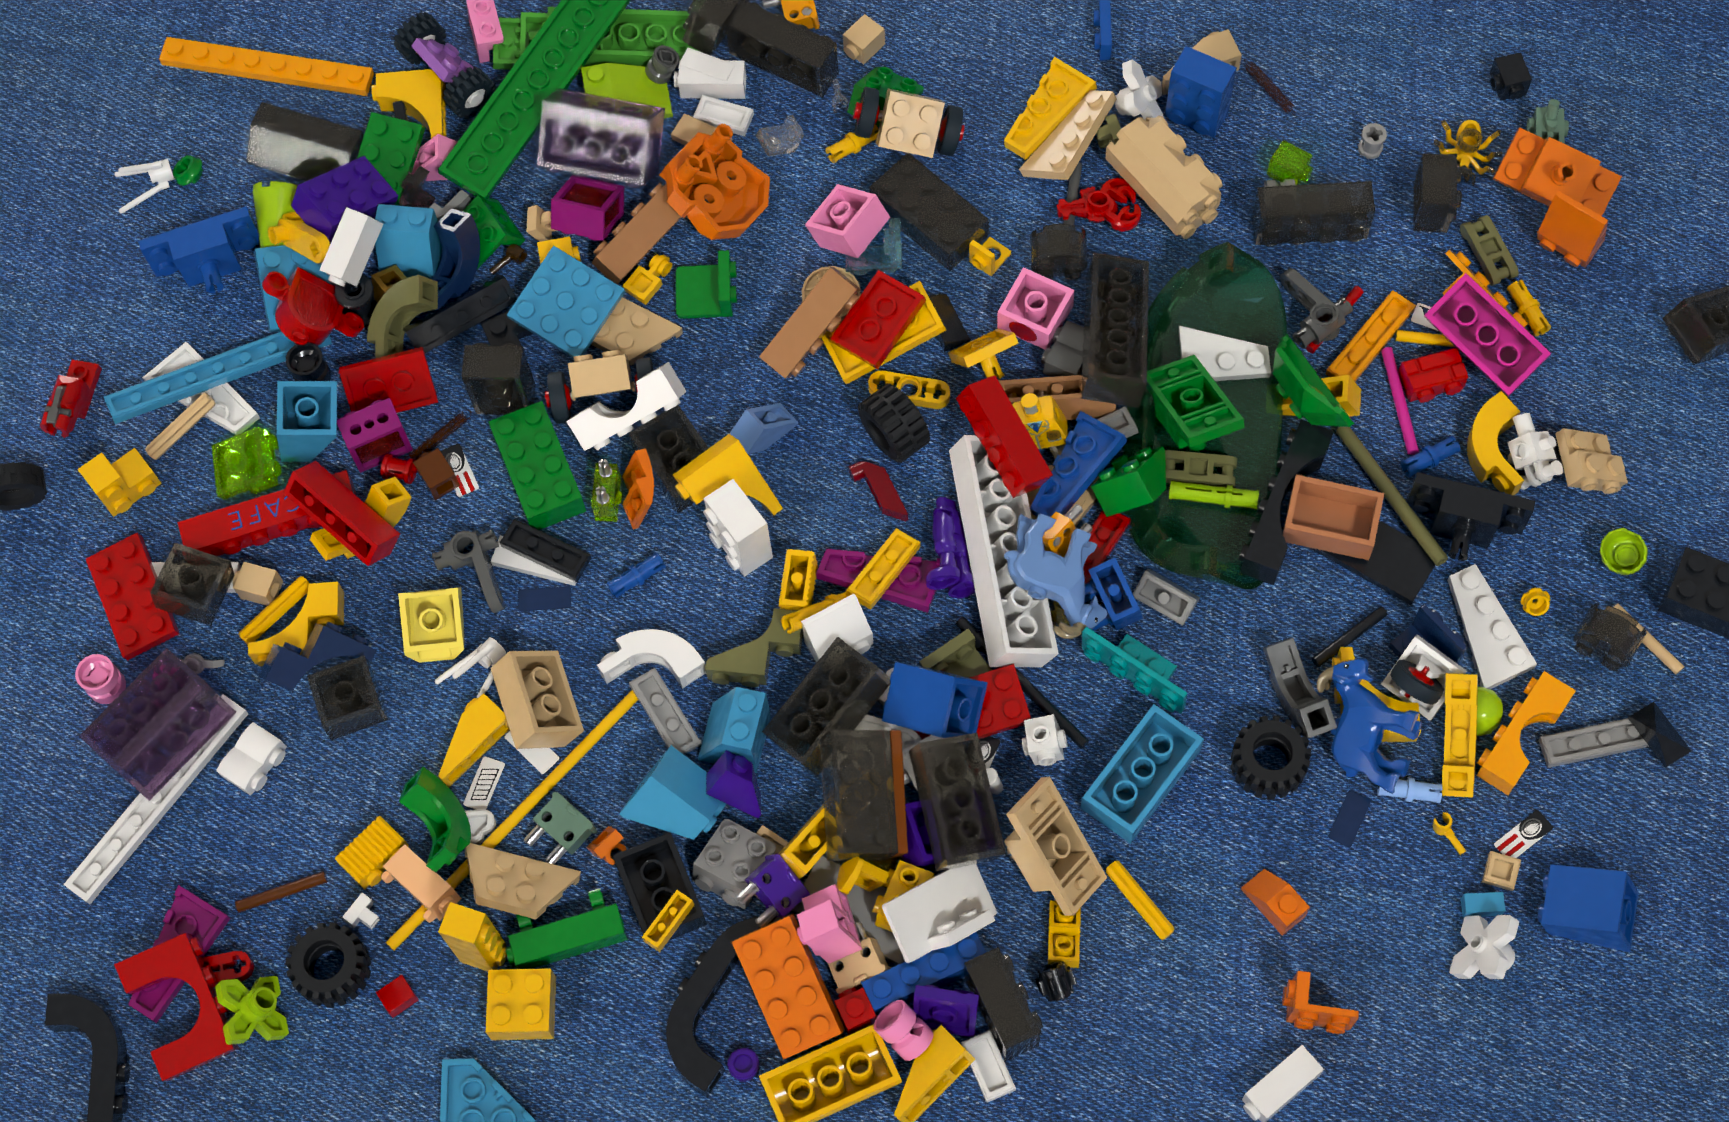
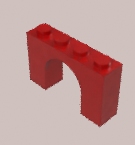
[114,933,239,1081]

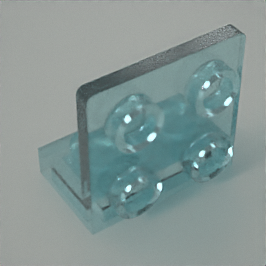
[845,218,902,275]

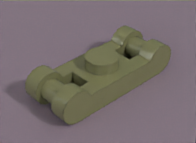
[1460,215,1519,286]
[1165,450,1238,488]

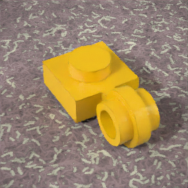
[622,254,672,305]

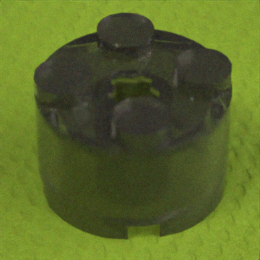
[1030,224,1088,280]
[1574,603,1647,672]

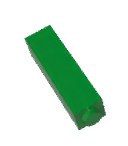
[505,888,628,969]

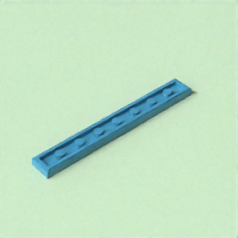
[104,332,332,424]

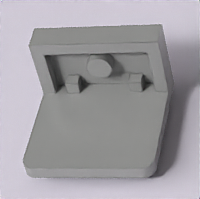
[692,819,776,909]

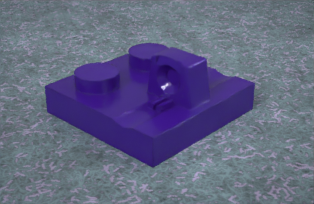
[913,985,979,1037]

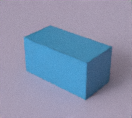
[1461,892,1506,918]

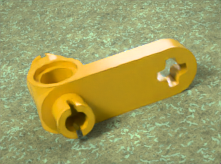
[268,212,330,263]

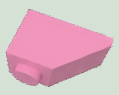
[409,134,458,182]

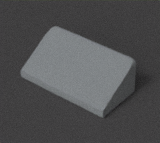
[1133,569,1200,625]

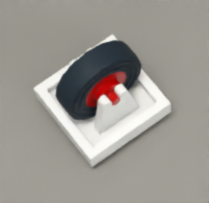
[1381,635,1467,720]

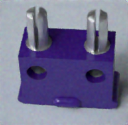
[736,854,810,928]

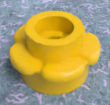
[1520,587,1550,616]

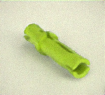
[1169,480,1259,509]

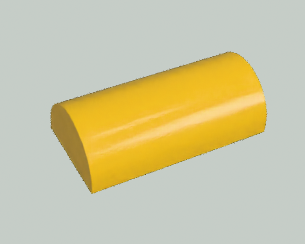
[759,1024,902,1122]

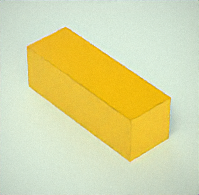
[642,890,694,953]

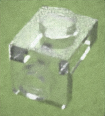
[756,115,804,157]

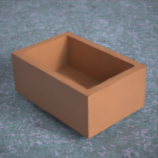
[1283,474,1384,560]

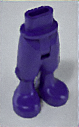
[926,497,975,599]

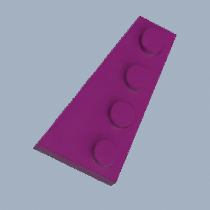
[816,549,941,613]
[128,885,231,1023]

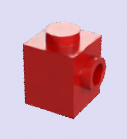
[834,987,877,1035]

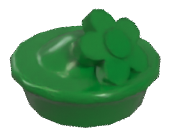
[173,155,203,186]

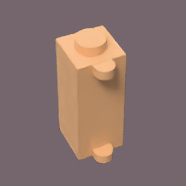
[381,844,462,923]

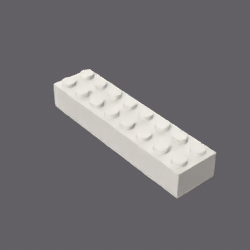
[949,435,1059,667]

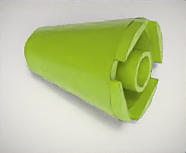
[252,181,298,248]

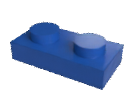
[1093,0,1112,60]

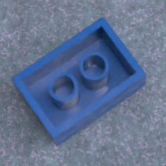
[1165,46,1237,138]

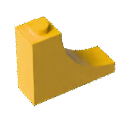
[372,69,447,139]
[673,434,783,515]

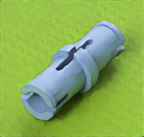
[1377,777,1442,803]

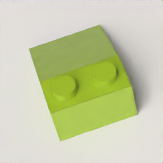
[581,63,673,131]

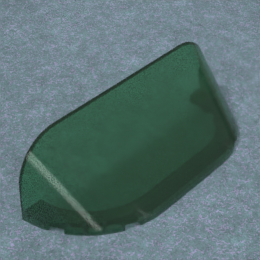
[1123,242,1287,590]

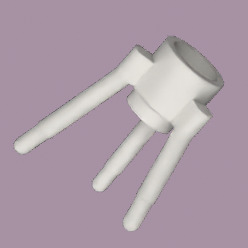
[115,159,175,213]
[434,637,506,698]

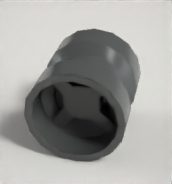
[645,45,680,84]

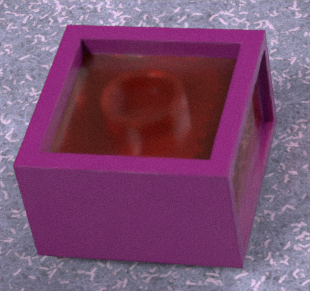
[551,175,625,241]
[337,398,413,473]

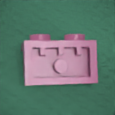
[466,0,504,63]

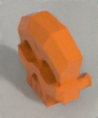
[659,124,770,240]

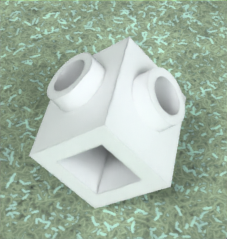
[1022,714,1068,766]

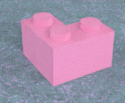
[797,884,862,964]

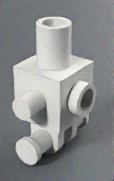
[1507,413,1563,490]

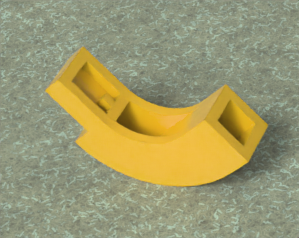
[1467,391,1524,495]
[310,477,412,561]

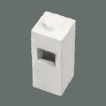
[674,60,747,99]
[320,207,383,287]
[1242,1045,1324,1122]

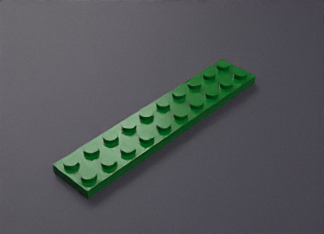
[438,0,631,201]

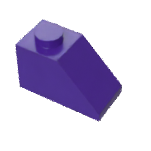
[706,750,761,818]

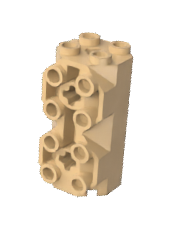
[1105,115,1223,239]

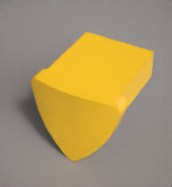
[837,857,889,895]

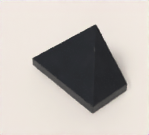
[1628,702,1691,768]

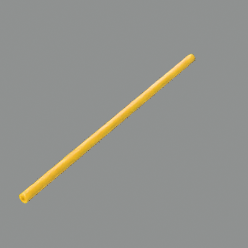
[385,690,638,951]

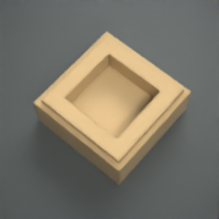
[1482,851,1521,891]

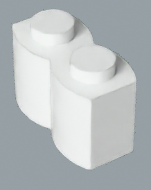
[216,722,287,795]

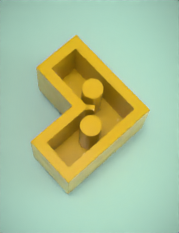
[77,448,162,517]

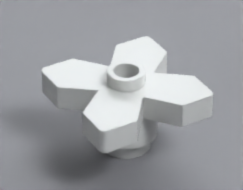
[1114,59,1163,121]
[1449,915,1519,979]

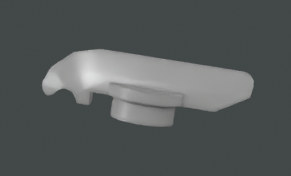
[165,653,225,675]

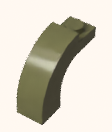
[367,275,438,358]

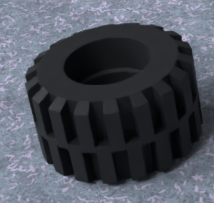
[858,384,930,463]
[1230,716,1311,800]
[285,922,371,1008]

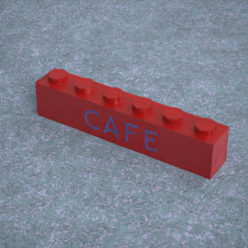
[177,470,357,563]

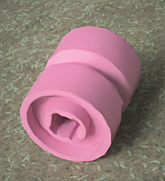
[75,654,126,704]
[873,1000,934,1061]

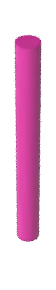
[1381,347,1419,455]

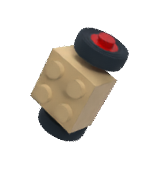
[853,87,965,158]
[545,350,654,424]

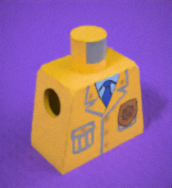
[1012,393,1068,449]

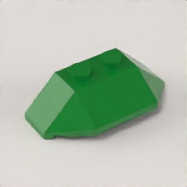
[1272,333,1354,427]

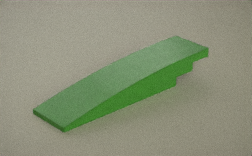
[493,7,711,70]

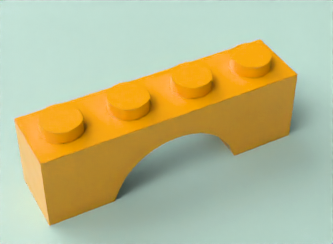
[1476,671,1576,795]

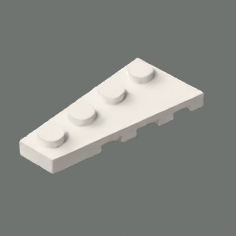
[142,342,260,436]
[1448,564,1537,689]

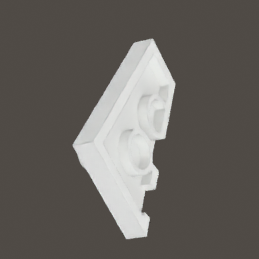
[1178,326,1271,381]

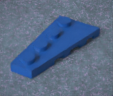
[1030,411,1127,517]

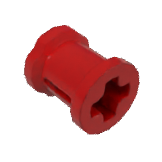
[380,453,417,484]

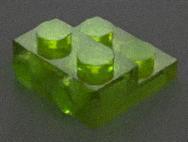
[211,426,282,500]

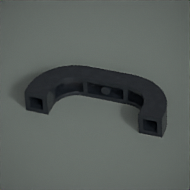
[666,917,800,1098]
[45,994,130,1122]

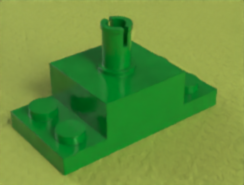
[1141,355,1245,451]

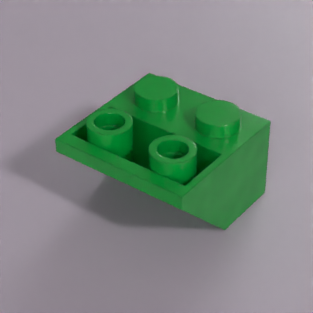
[1091,446,1166,517]

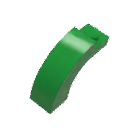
[399,767,471,873]

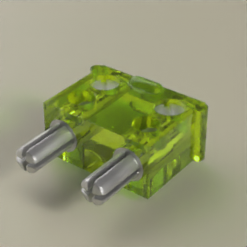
[591,459,622,522]

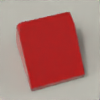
[376,975,419,1018]

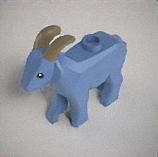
[1004,513,1108,639]

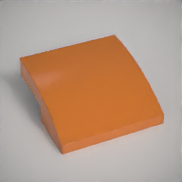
[622,448,654,530]

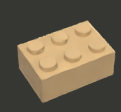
[490,651,584,749]

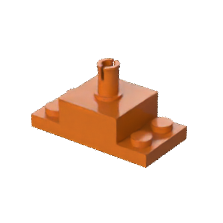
[1493,127,1622,216]

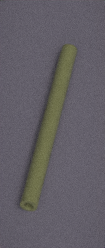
[1336,427,1449,566]

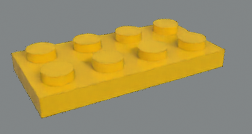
[822,281,946,385]

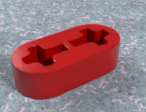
[202,951,254,987]

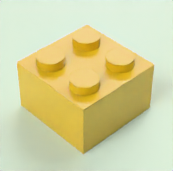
[485,969,556,1040]

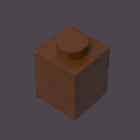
[413,448,460,500]

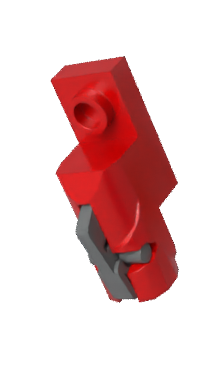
[39,360,102,438]

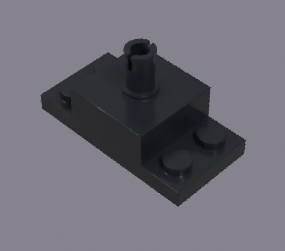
[1406,472,1535,561]

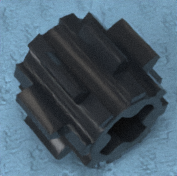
[1035,961,1077,1002]

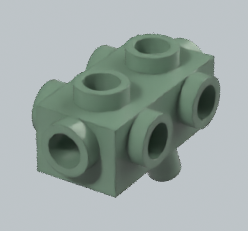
[1526,99,1569,146]

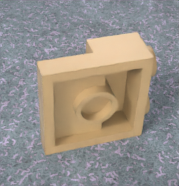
[1555,428,1628,494]

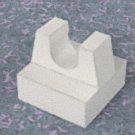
[342,893,379,930]

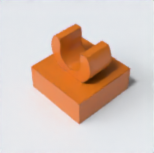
[586,826,627,865]

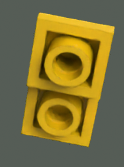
[1048,900,1081,968]

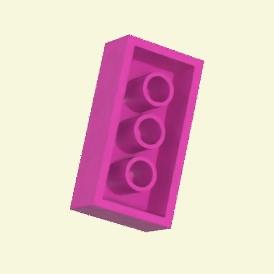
[1424,273,1551,397]

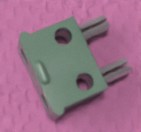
[524,792,597,864]

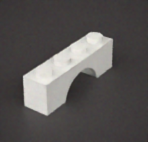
[566,362,686,451]

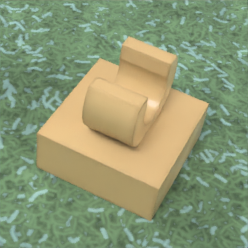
[526,205,558,242]

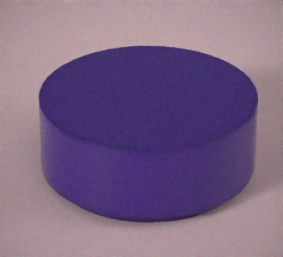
[727,1048,760,1082]

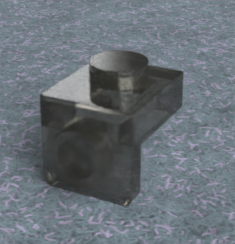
[399,166,435,208]

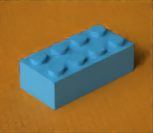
[1081,704,1204,844]

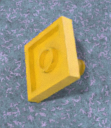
[948,328,1018,379]

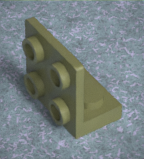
[919,629,992,678]

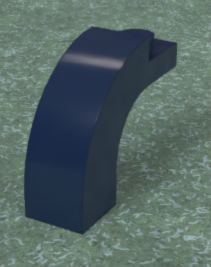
[431,208,480,310]

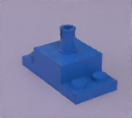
[138,206,260,293]

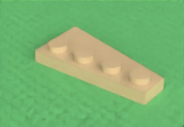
[1019,90,1117,180]

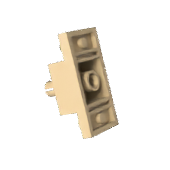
[1004,777,1107,916]

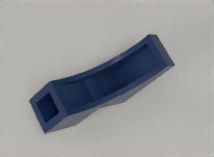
[258,621,377,692]

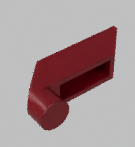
[847,461,908,522]

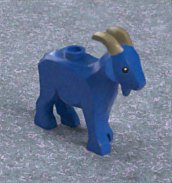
[1317,658,1422,794]

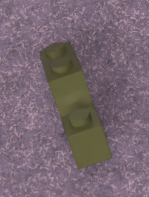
[705,608,803,688]

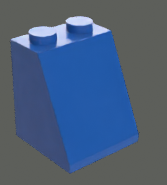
[882,662,988,742]
[1538,864,1639,952]

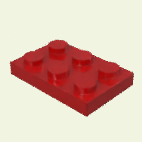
[830,270,926,370]
[339,347,438,413]

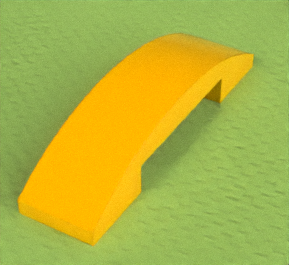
[1442,673,1478,798]

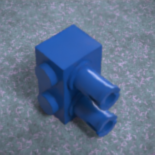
[1084,558,1143,631]

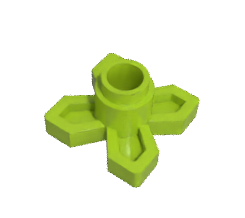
[215,976,289,1045]

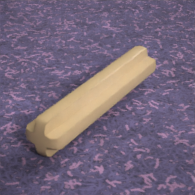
[145,393,216,460]

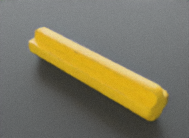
[238,576,310,645]
[1106,860,1174,940]

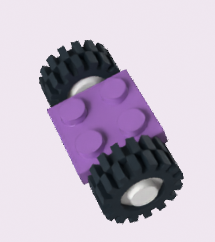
[394,12,496,119]

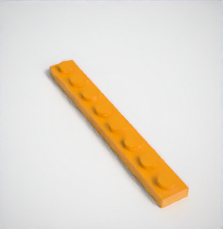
[159,37,374,96]

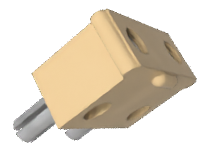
[827,922,892,994]

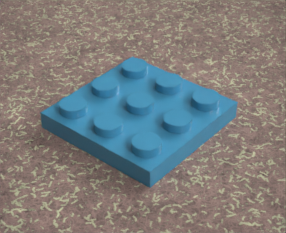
[507,245,625,358]

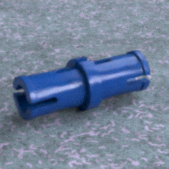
[1400,435,1461,478]
[606,552,666,598]

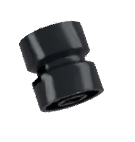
[286,342,331,381]

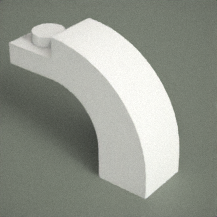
[597,629,706,688]

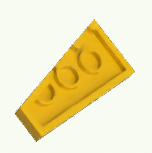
[1004,57,1097,160]

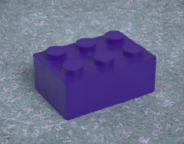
[291,156,399,244]

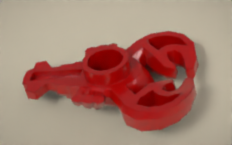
[1057,178,1141,232]

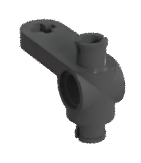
[1280,268,1353,349]
[432,529,506,613]

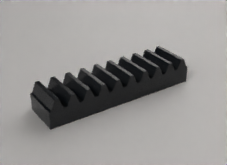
[404,275,517,353]

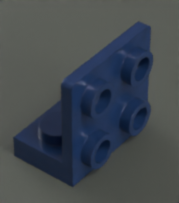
[1388,604,1467,664]

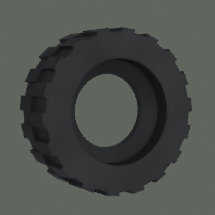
[0,462,47,511]

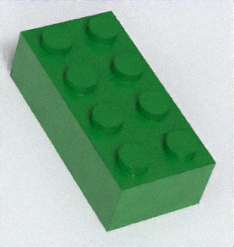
[488,401,587,530]

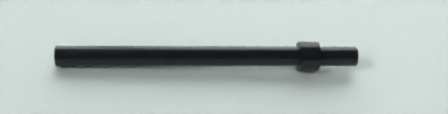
[955,616,1089,749]

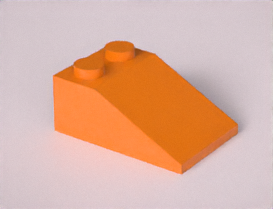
[1537,190,1608,268]

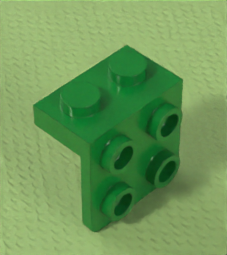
[847,66,924,127]
[676,250,737,319]

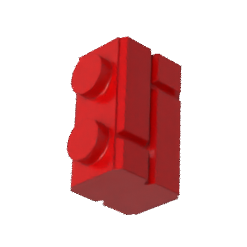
[1398,348,1468,403]

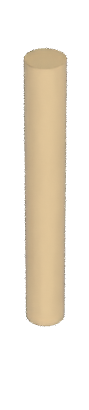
[1609,603,1685,675]

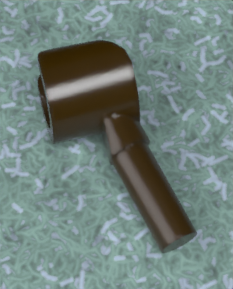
[489,244,527,275]

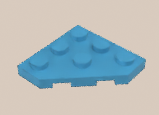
[254,245,332,333]
[440,1058,537,1122]

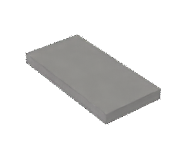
[791,856,904,965]

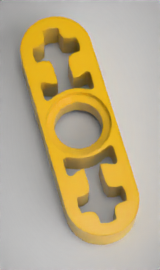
[868,371,950,409]

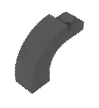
[1262,637,1337,738]

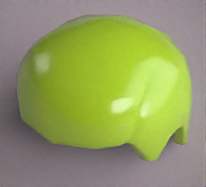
[1600,528,1648,575]
[1477,686,1503,736]

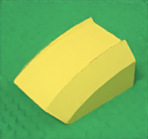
[398,587,464,663]

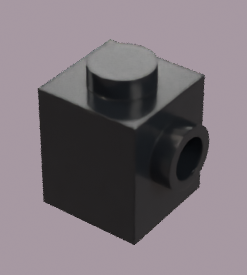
[1489,52,1532,101]

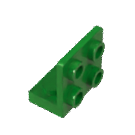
[463,195,525,269]

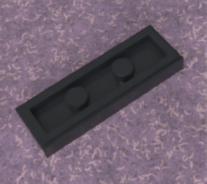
[500,519,591,582]

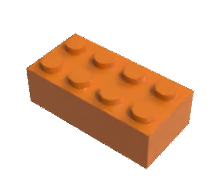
[732,913,845,1060]

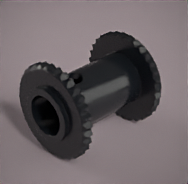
[334,274,377,327]

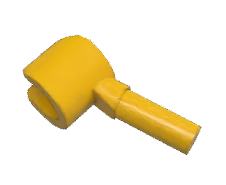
[1433,812,1466,855]

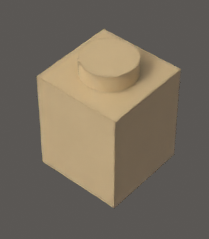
[843,14,885,65]
[233,562,283,606]

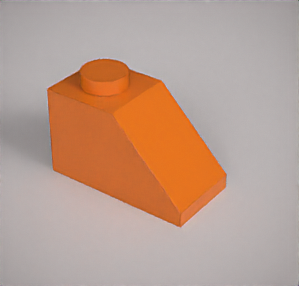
[1241,869,1310,936]

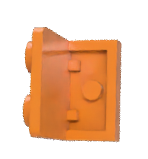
[1282,971,1359,1034]

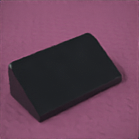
[928,294,970,352]

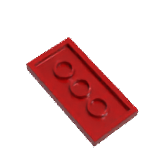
[86,533,180,661]
[914,664,1031,744]

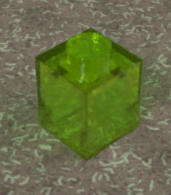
[1267,140,1313,189]

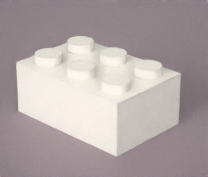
[703,479,773,577]

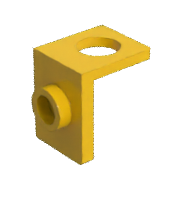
[969,237,1011,276]

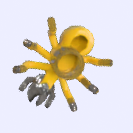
[1434,120,1502,185]

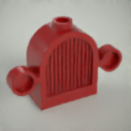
[262,267,364,346]

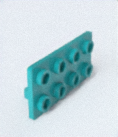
[1082,627,1187,714]

